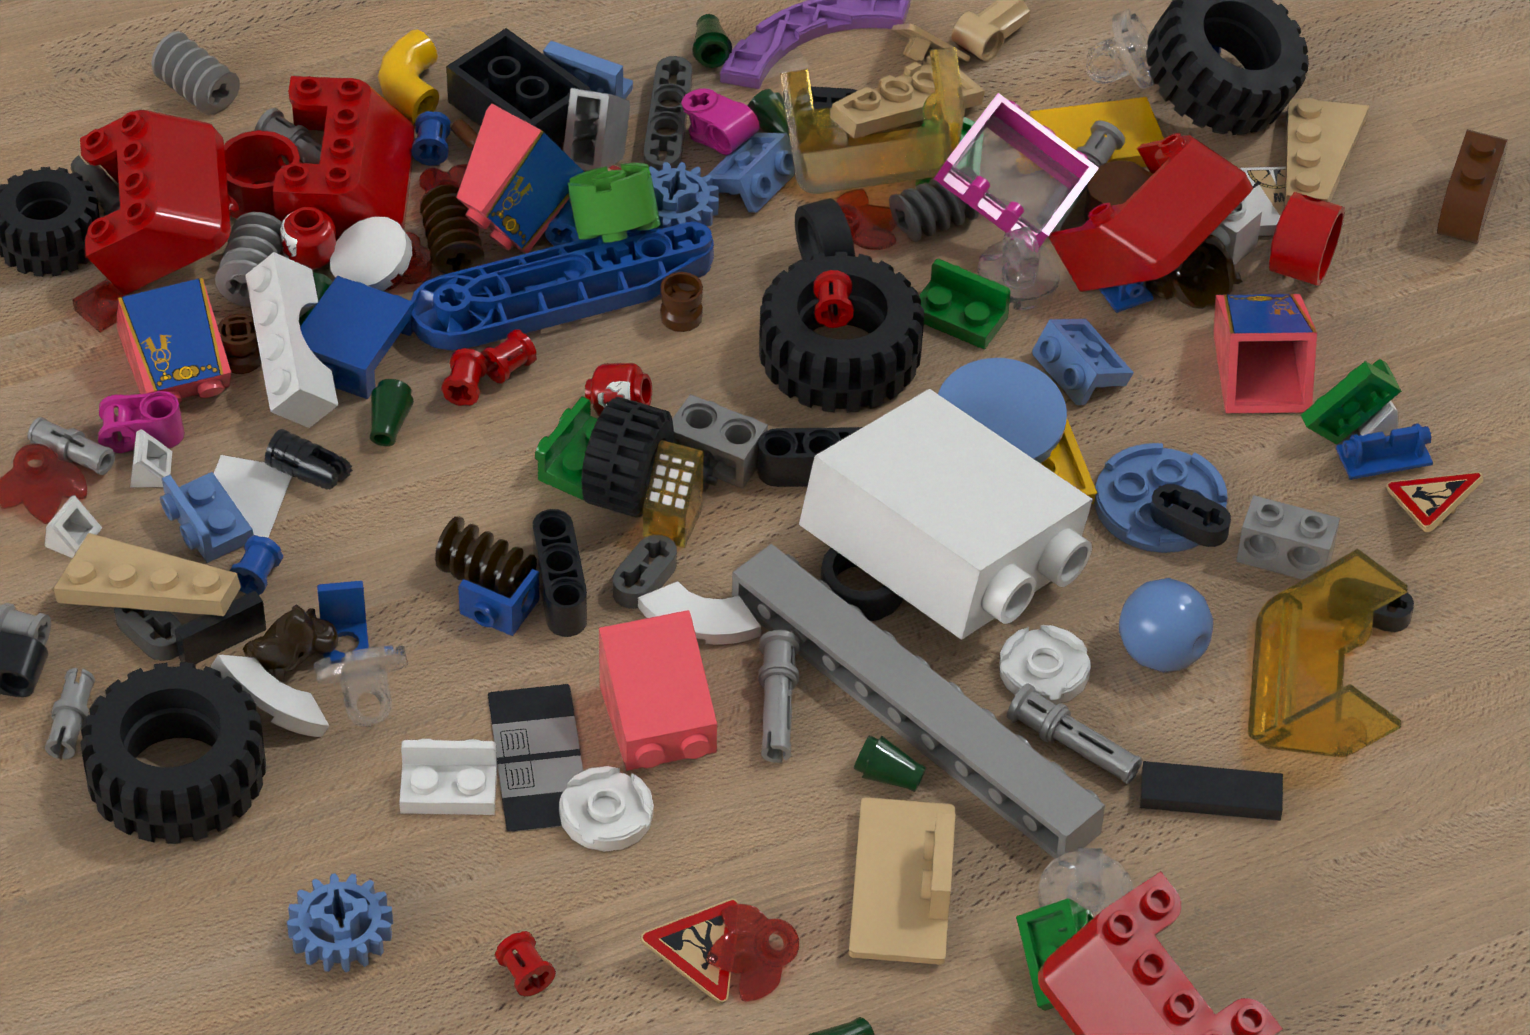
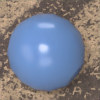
[1119,578,1213,673]

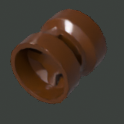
[660,272,703,332]
[217,314,261,374]

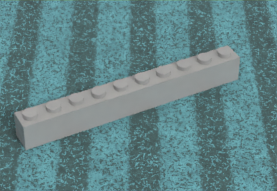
[732,544,1105,865]

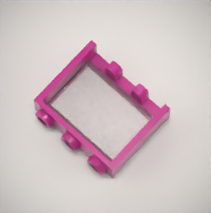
[934,93,1098,254]

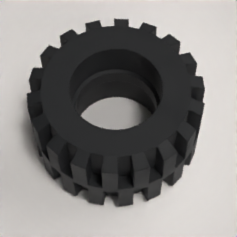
[0,167,100,277]
[581,397,674,518]

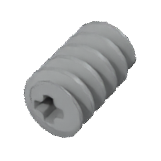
[151,31,240,114]
[215,212,282,307]

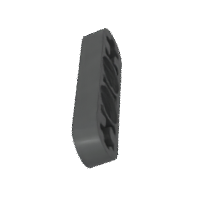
[644,56,692,171]

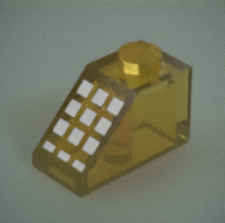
[643,440,703,548]

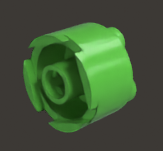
[567,163,660,242]

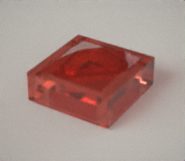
[72,279,125,333]

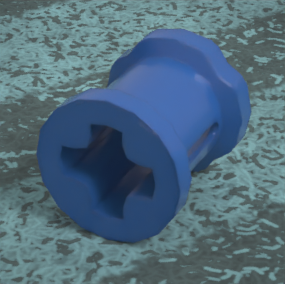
[411,111,451,166]
[545,198,581,246]
[230,535,283,595]

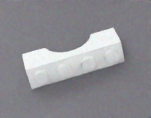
[245,252,338,428]

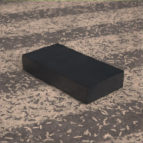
[175,591,266,664]

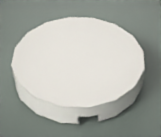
[330,217,412,291]
[999,625,1091,705]
[559,766,654,852]

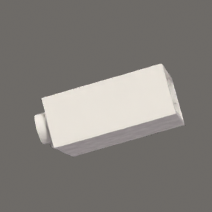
[799,389,1093,640]

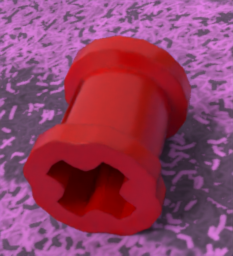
[814,270,854,328]
[480,329,537,384]
[441,348,489,406]
[494,931,556,997]

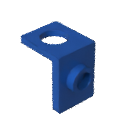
[458,569,540,636]
[317,581,370,666]

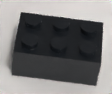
[446,28,590,145]

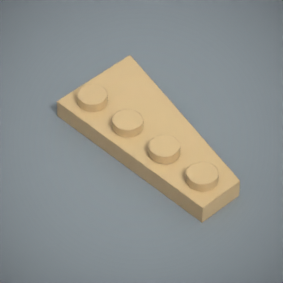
[830,51,985,138]
[1284,98,1370,208]
[53,533,241,616]

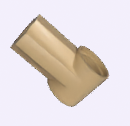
[951,0,1030,61]

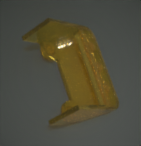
[780,46,965,194]
[1248,549,1408,758]

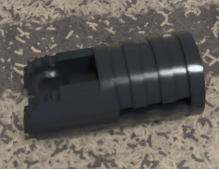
[265,429,353,490]

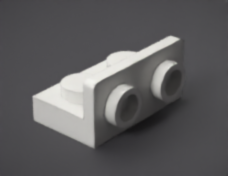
[400,739,497,815]

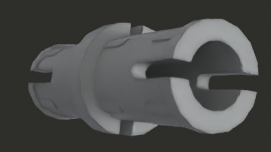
[27,417,115,475]
[45,668,95,759]

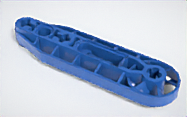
[411,222,714,351]

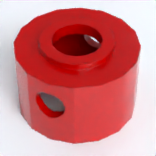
[224,130,300,219]
[1269,192,1345,286]

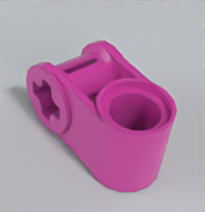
[681,88,760,155]
[98,391,185,453]

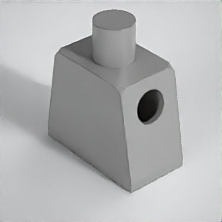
[563,88,630,171]

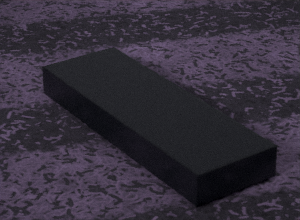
[1140,761,1283,821]

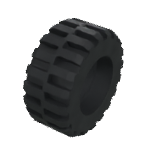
[1146,0,1309,135]
[759,252,924,413]
[80,662,266,844]

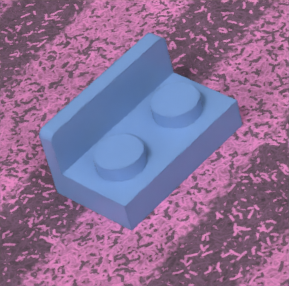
[543,41,633,99]
[708,133,801,213]
[1032,319,1134,405]
[160,472,254,563]

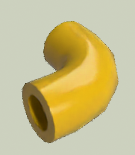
[378,29,440,124]

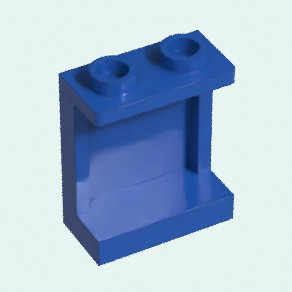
[300,275,414,399]

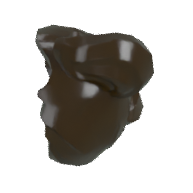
[1145,235,1242,309]
[243,604,339,683]

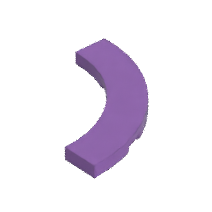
[720,0,911,89]

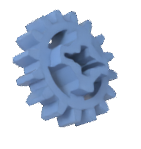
[649,162,719,229]
[287,873,393,972]

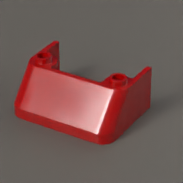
[1048,133,1253,292]

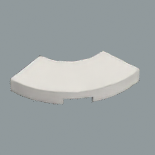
[638,581,761,645]
[211,655,329,737]

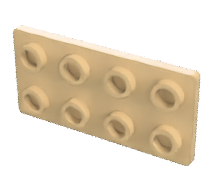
[849,797,956,965]

